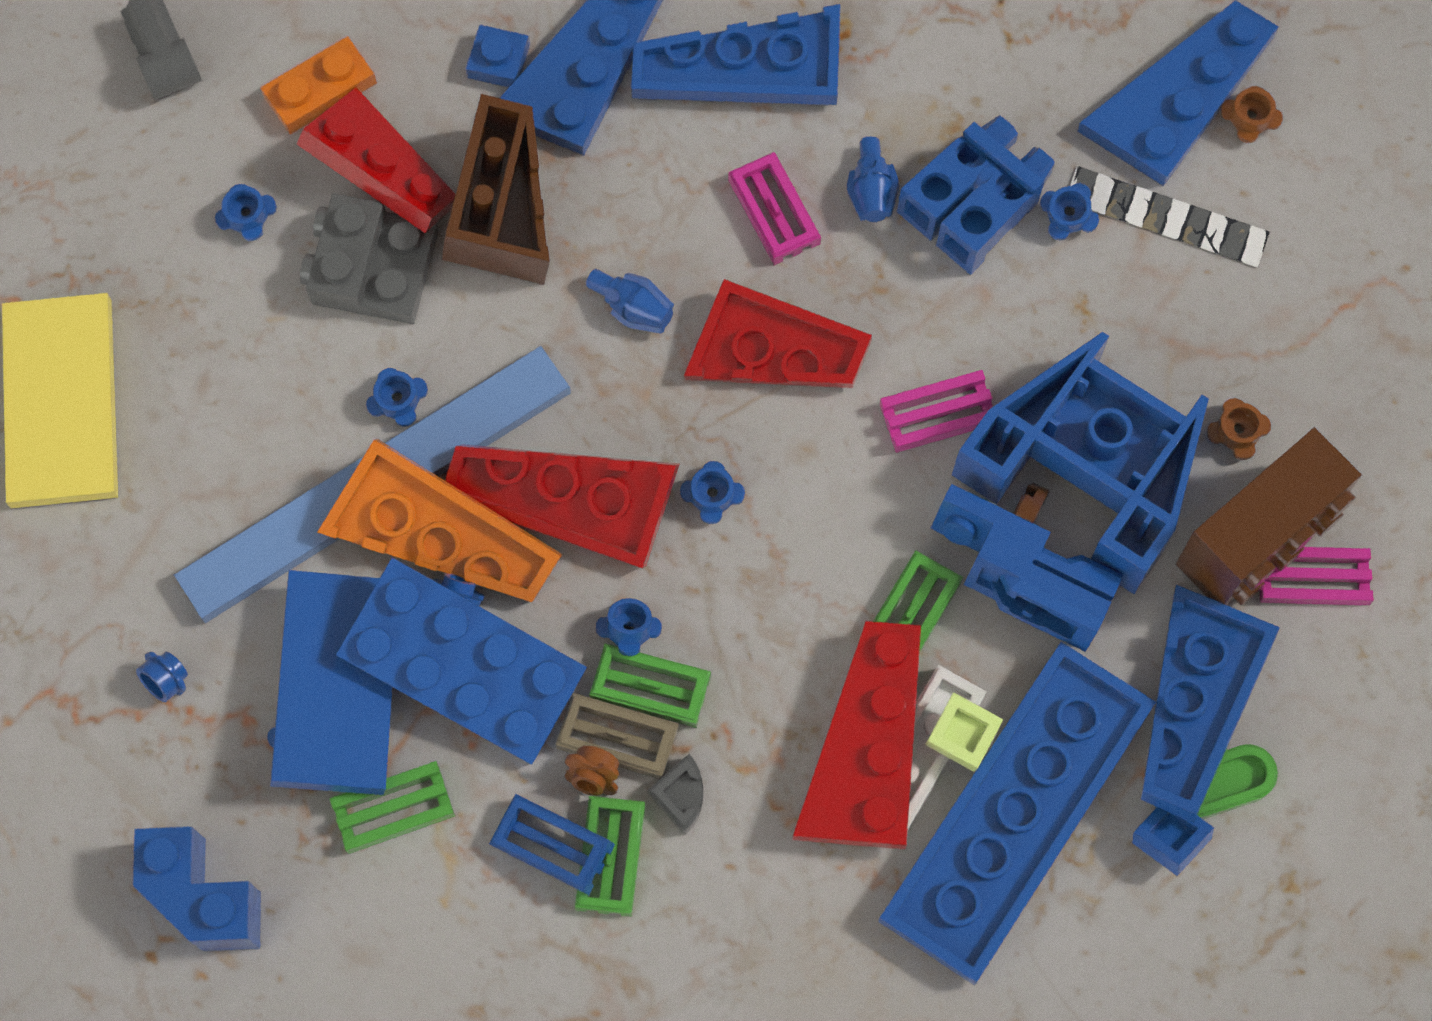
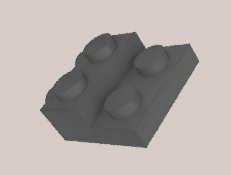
[300,193,439,324]

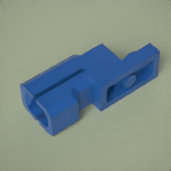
[930,484,1123,652]

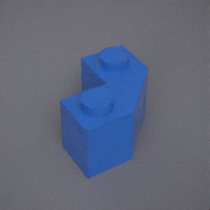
[133,826,261,951]

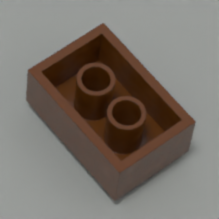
[1176,427,1362,606]

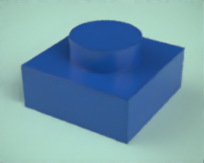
[466,25,530,88]
[1132,807,1214,876]

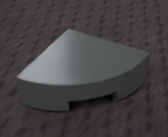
[647,754,703,835]

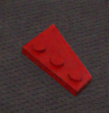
[297,87,456,233]
[684,279,872,388]

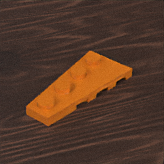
[317,439,563,602]

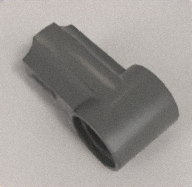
[120,0,202,100]

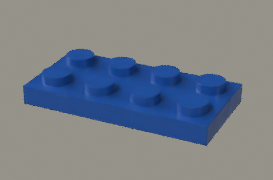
[336,557,587,765]

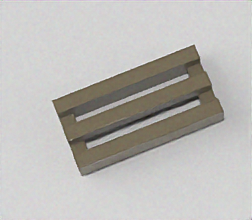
[556,693,679,779]

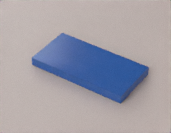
[270,570,392,795]

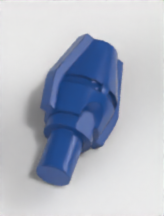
[847,136,900,222]
[586,269,674,334]

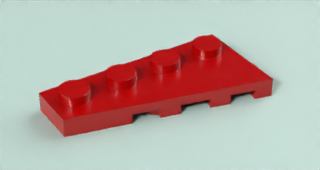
[445,444,680,569]
[792,621,921,850]

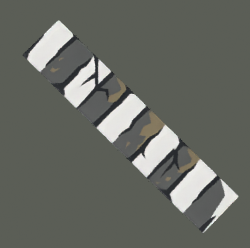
[1070,166,1270,268]

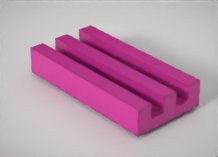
[728,152,821,265]
[880,370,993,453]
[1260,547,1374,606]

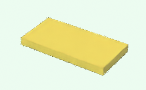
[2,293,118,509]

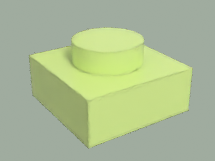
[925,692,1003,772]

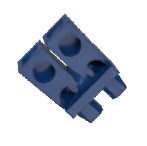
[897,115,1055,275]

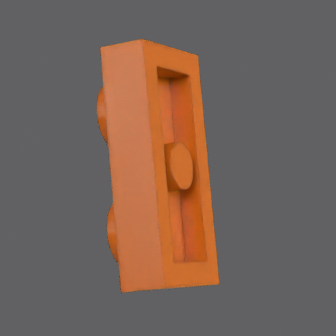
[260,36,377,135]

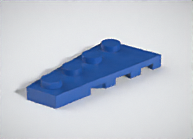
[500,0,663,156]
[1077,0,1279,186]
[631,4,840,105]
[1140,584,1280,823]

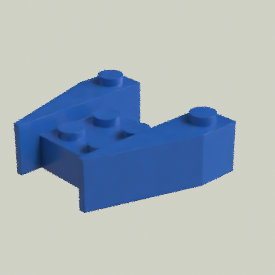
[952,332,1209,594]

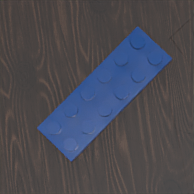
[878,642,1156,986]

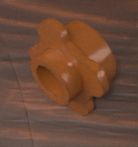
[1221,86,1283,143]
[1207,398,1271,460]
[564,746,619,796]

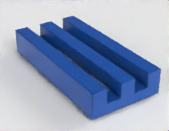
[489,794,615,895]

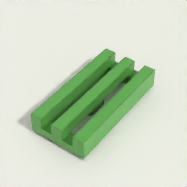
[873,550,963,654]
[589,643,711,728]
[329,761,456,854]
[575,796,646,917]

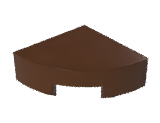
[1013,482,1050,524]

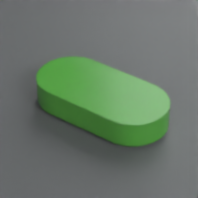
[1197,744,1278,819]

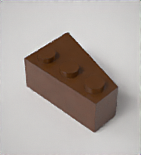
[442,94,550,285]

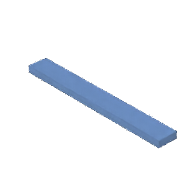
[174,346,571,623]

